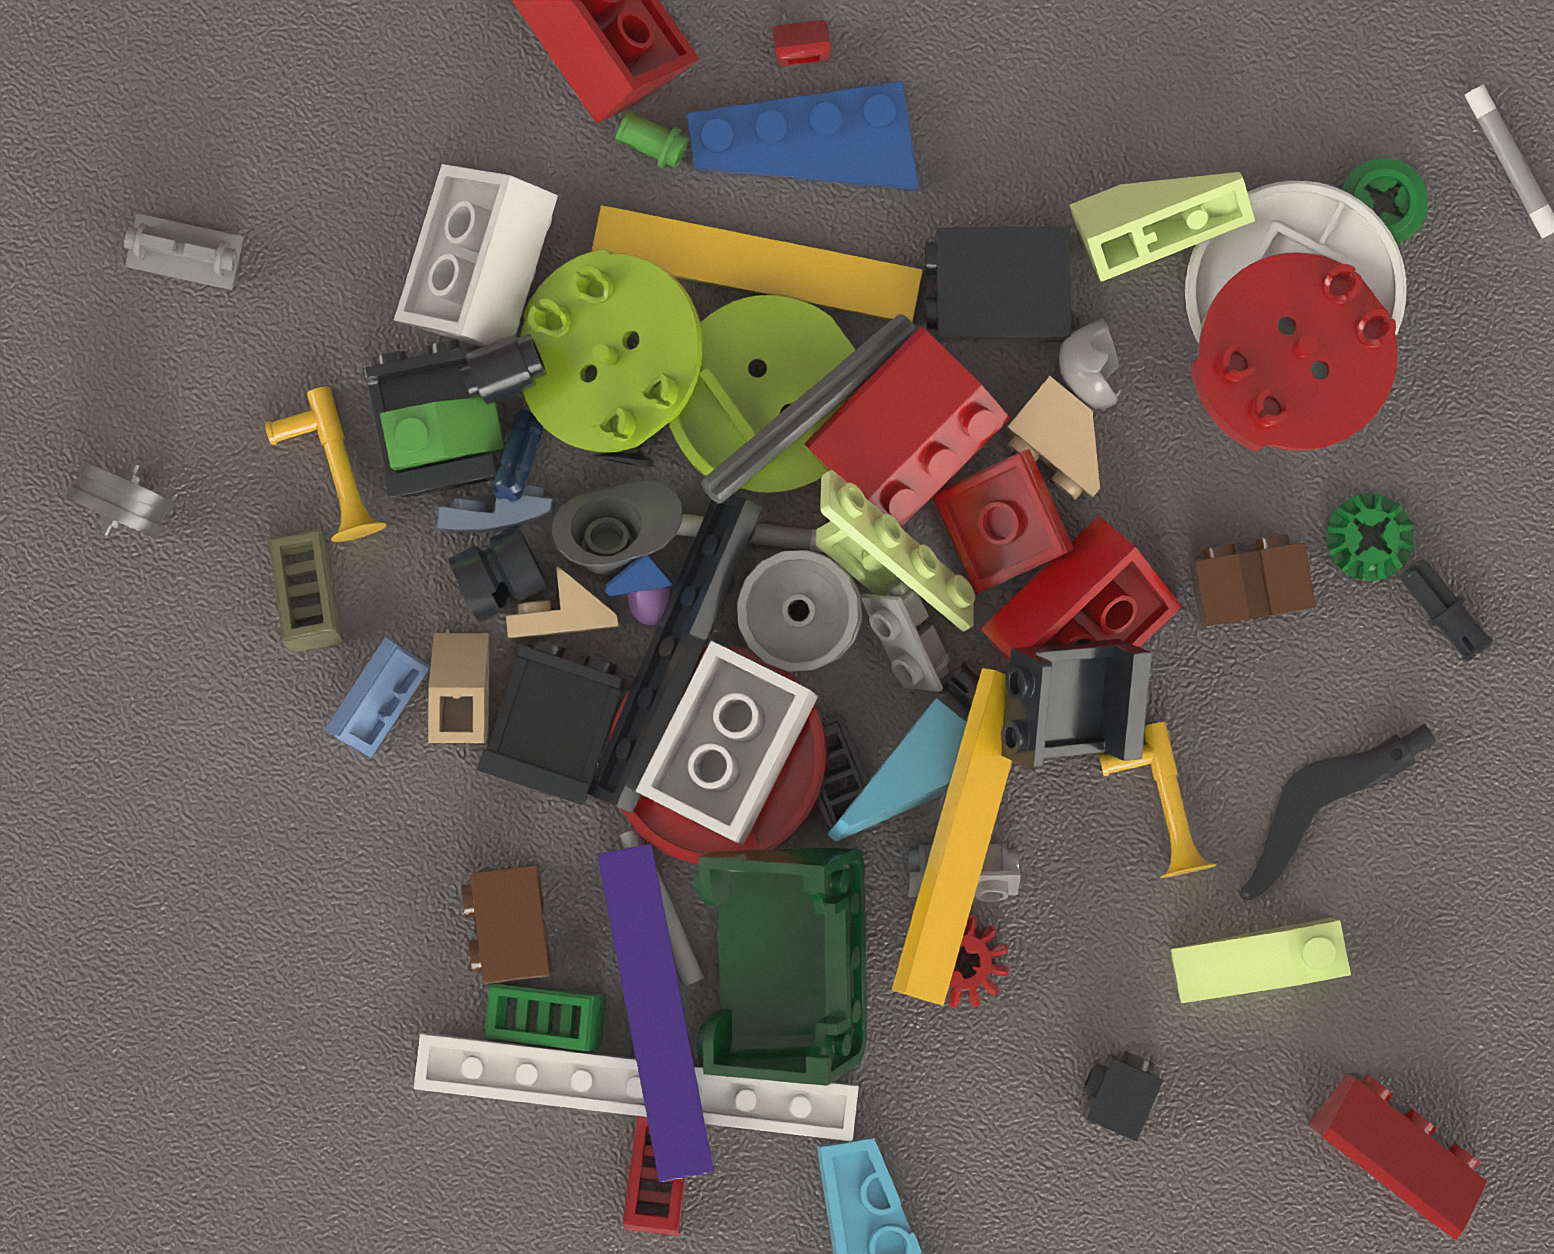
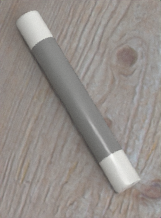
[1464,84,1554,239]
[676,514,824,553]

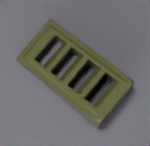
[268,528,343,652]

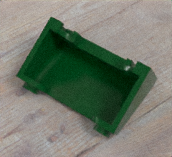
[694,847,867,1086]

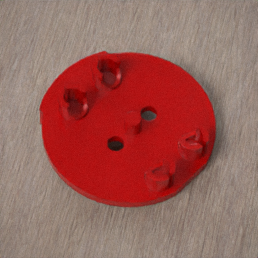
[1190,252,1398,452]

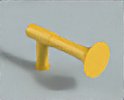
[265,386,386,542]
[1098,722,1217,878]

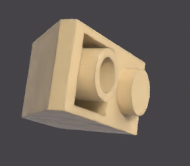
[1005,376,1100,500]
[428,633,490,743]

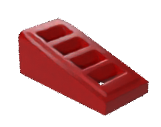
[623,1116,686,1236]

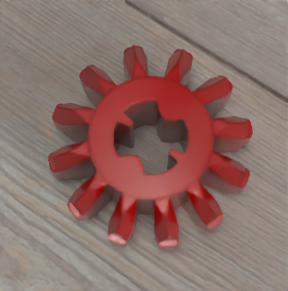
[948,914,1009,1008]

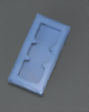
[325,637,431,758]

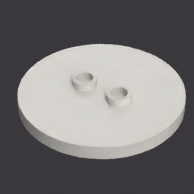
[1185,181,1407,379]

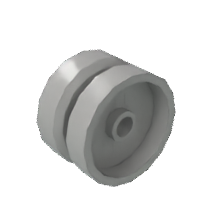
[737,550,864,672]

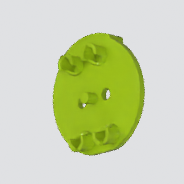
[520,249,703,453]
[669,295,865,493]

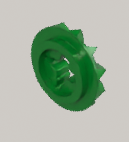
[1342,158,1428,244]
[1326,494,1414,581]

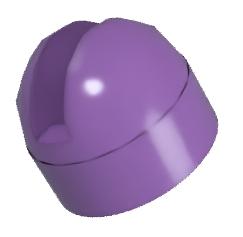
[627,586,672,626]

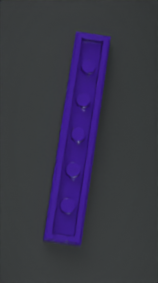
[597,844,714,1182]

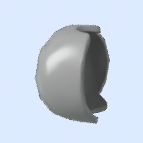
[1059,318,1121,409]

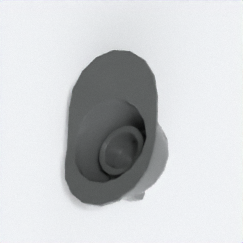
[552,480,683,575]

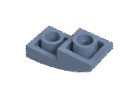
[436,485,555,533]

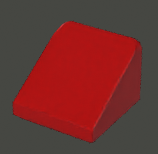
[772,20,831,67]

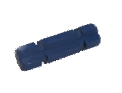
[492,409,543,502]

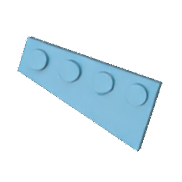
[817,1137,922,1254]

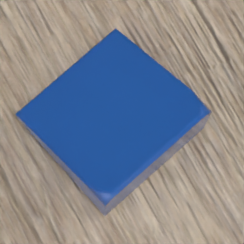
[604,554,673,596]

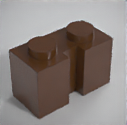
[1190,534,1316,628]
[462,864,553,984]

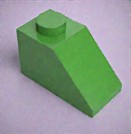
[380,397,505,472]

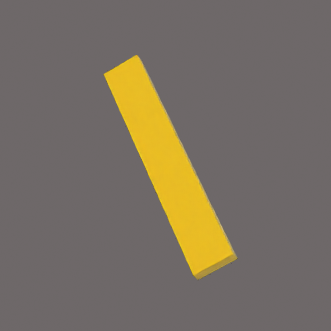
[591,205,923,323]
[892,668,1012,1006]

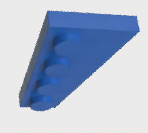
[686,81,919,192]

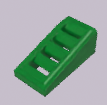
[484,983,606,1051]

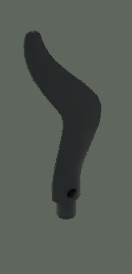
[1240,723,1436,900]

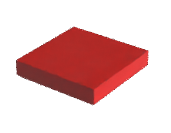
[932,449,1075,594]

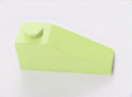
[1069,172,1255,282]
[1170,917,1351,1003]

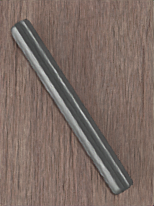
[701,314,917,504]

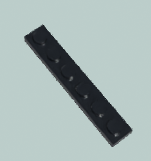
[587,494,763,813]

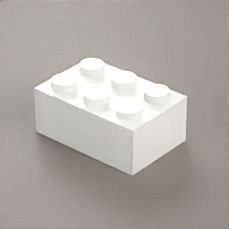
[636,641,818,845]

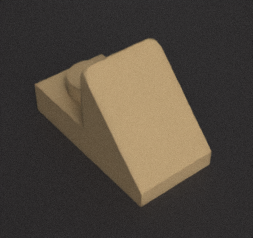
[506,566,620,639]

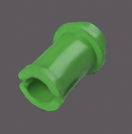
[615,110,689,168]

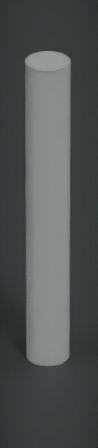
[619,829,704,986]

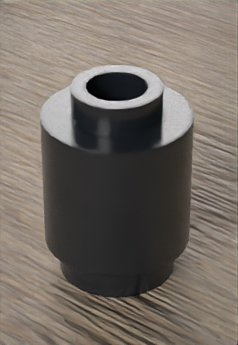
[460,334,547,405]

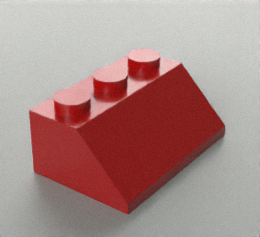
[512,0,700,123]
[804,327,1010,527]
[980,516,1182,664]
[1308,1074,1487,1241]

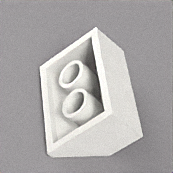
[394,164,558,347]

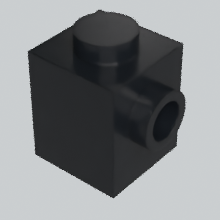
[1082,1051,1164,1142]

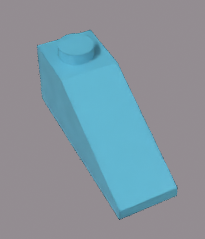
[827,698,967,841]

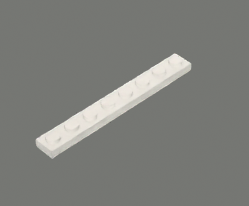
[413,1033,859,1141]

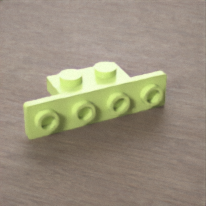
[816,470,975,632]

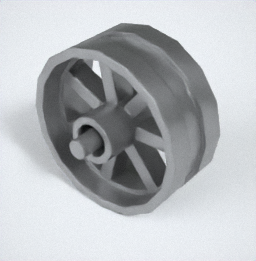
[66,460,175,539]

